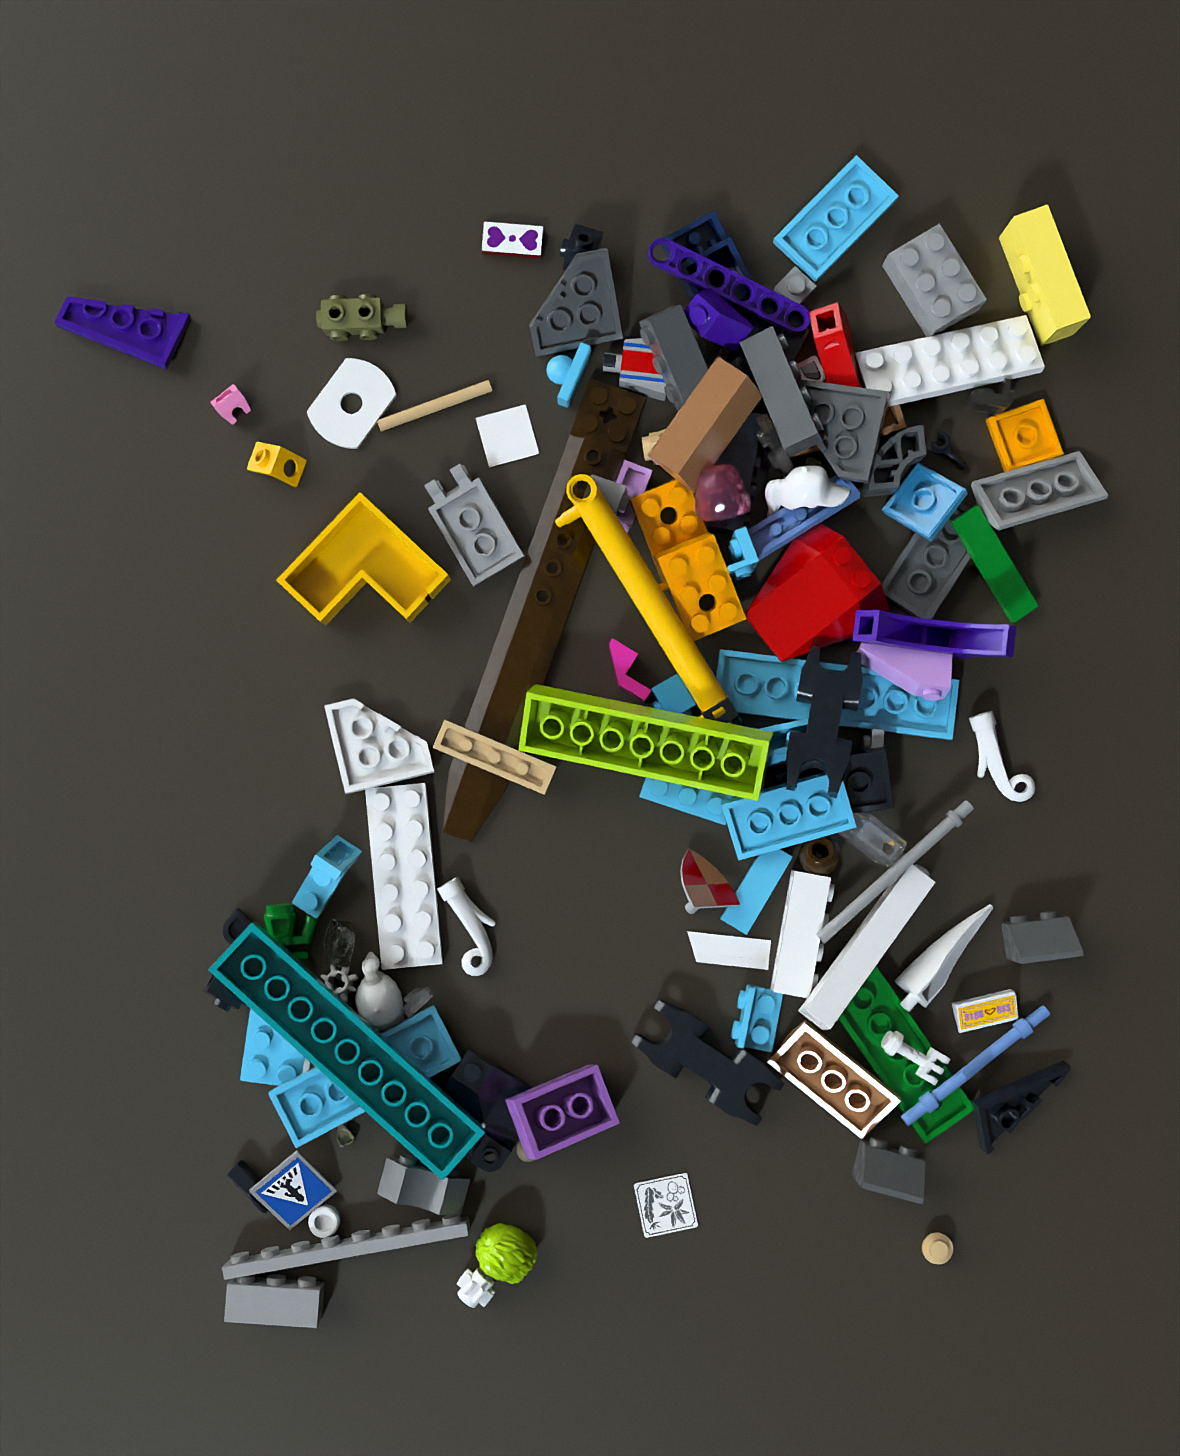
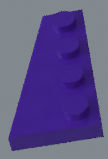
[54,296,191,370]

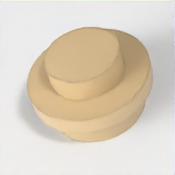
[922,1232,953,1264]

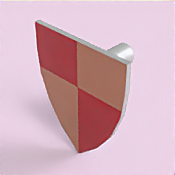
[680,849,740,914]

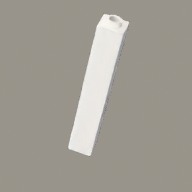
[798,864,935,1030]

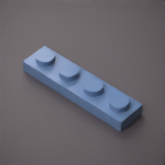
[747,475,860,561]

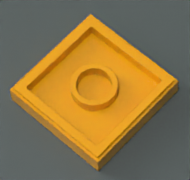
[985,399,1064,472]

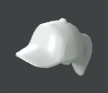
[765,465,850,516]
[355,952,404,1033]

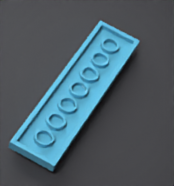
[716,649,959,740]

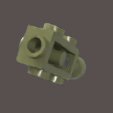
[316,294,408,341]

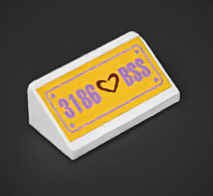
[951,989,1018,1033]

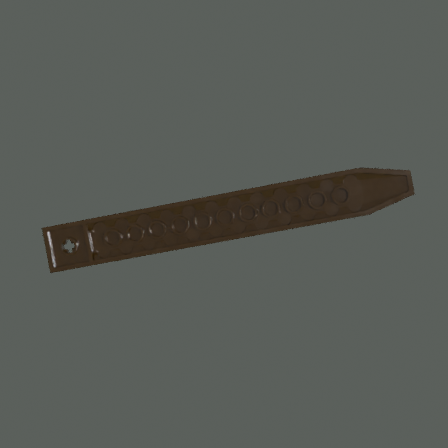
[443,378,646,842]

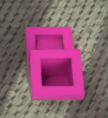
[609,638,651,702]

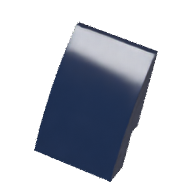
[660,210,752,305]

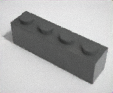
[639,304,708,412]
[740,326,824,456]

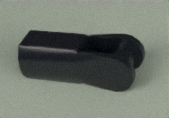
[226,1159,269,1213]

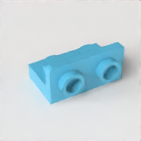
[727,527,759,582]
[731,984,783,1052]

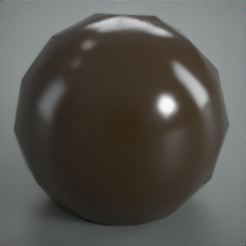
[799,836,842,876]

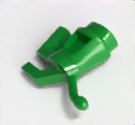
[263,903,318,959]

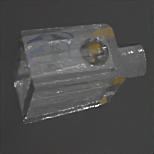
[838,812,907,868]

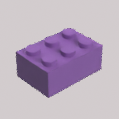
[505,1065,620,1160]

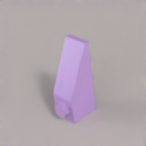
[857,643,953,701]

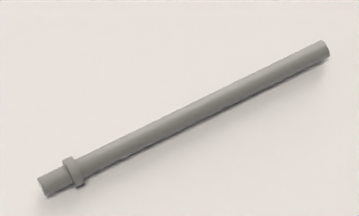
[816,800,974,944]

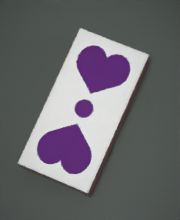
[482,222,543,259]

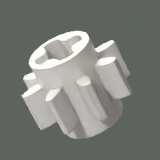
[320,965,358,1002]
[457,1268,495,1308]

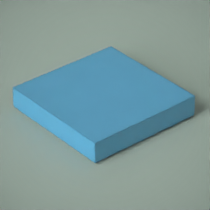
[882,462,968,542]

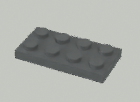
[882,503,991,619]

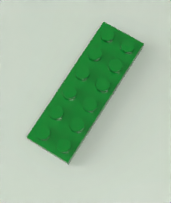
[838,966,974,1144]

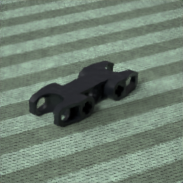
[785,645,863,798]
[631,998,785,1126]

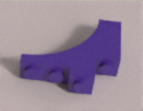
[852,610,1017,659]

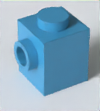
[651,673,696,715]

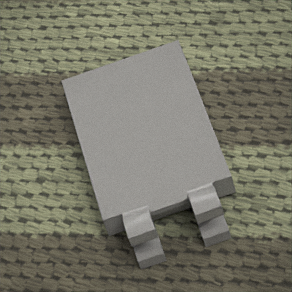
[424,464,526,586]

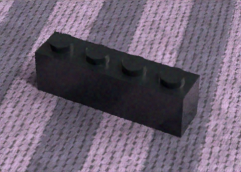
[705,412,767,536]

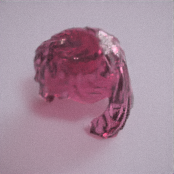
[694,464,751,521]

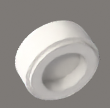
[308,1204,341,1238]

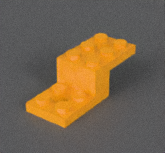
[630,479,746,641]

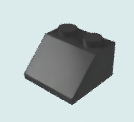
[1001,911,1084,964]
[852,1137,926,1205]

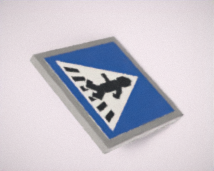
[249,1150,337,1230]

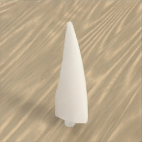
[894,904,993,1012]

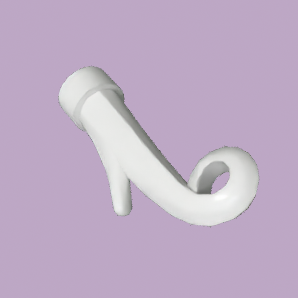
[969,711,1035,802]
[437,877,496,976]

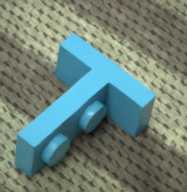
[292,835,362,919]

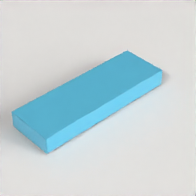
[720,849,792,935]

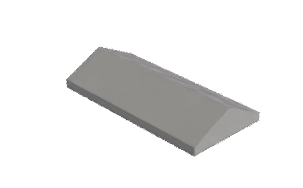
[971,451,1108,530]

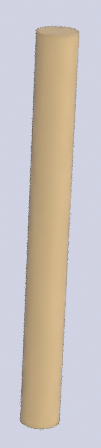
[377,380,492,432]

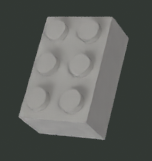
[882,223,987,337]

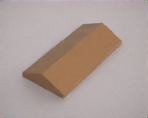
[648,357,762,493]
[767,1020,901,1139]

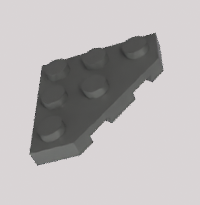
[529,248,623,357]
[799,379,890,484]

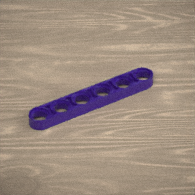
[647,238,810,334]

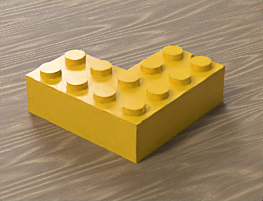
[276,492,451,626]

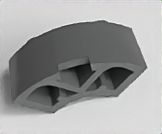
[863,425,927,497]
[377,1154,470,1215]

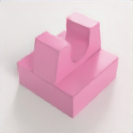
[210,384,251,425]

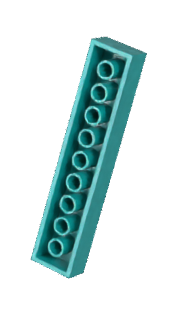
[208,921,485,1181]

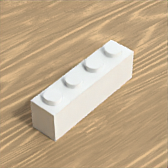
[770,870,834,998]

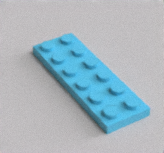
[268,1005,462,1148]

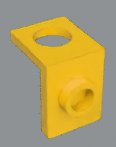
[247,442,307,487]

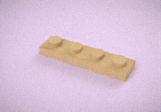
[433,720,557,795]

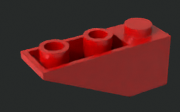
[809,302,861,388]

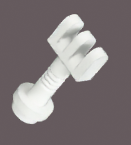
[881,1031,950,1086]

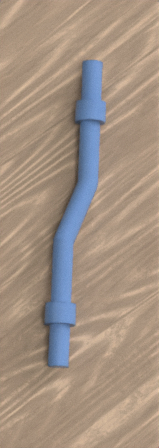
[901,1005,1050,1126]

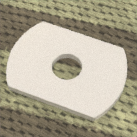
[307,358,397,449]

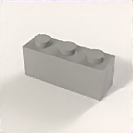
[224,1274,324,1328]

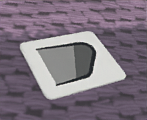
[797,356,826,382]

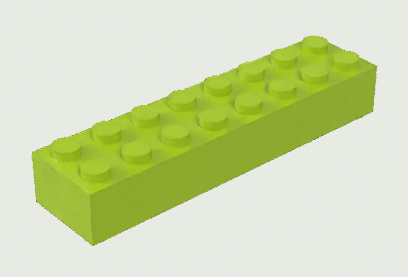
[518,684,774,801]

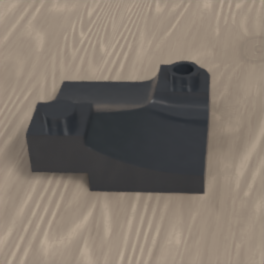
[442,1047,533,1172]

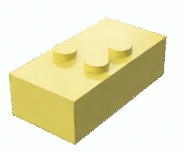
[999,204,1091,347]

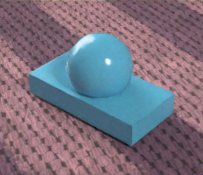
[546,342,591,408]

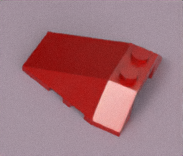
[745,523,890,662]

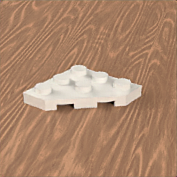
[324,699,434,794]

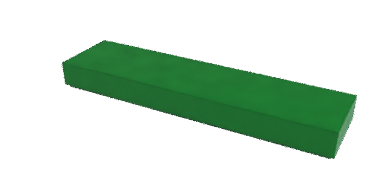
[950,505,1038,623]

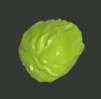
[475,1223,538,1284]

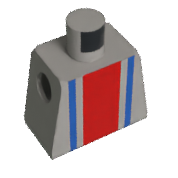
[603,338,666,401]

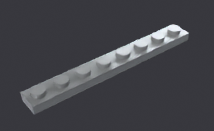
[222,1215,470,1280]

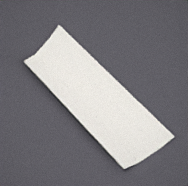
[687,931,771,970]

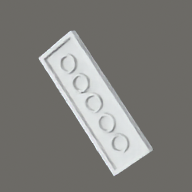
[855,315,1045,407]
[365,783,443,970]

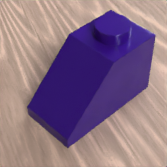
[684,287,755,351]

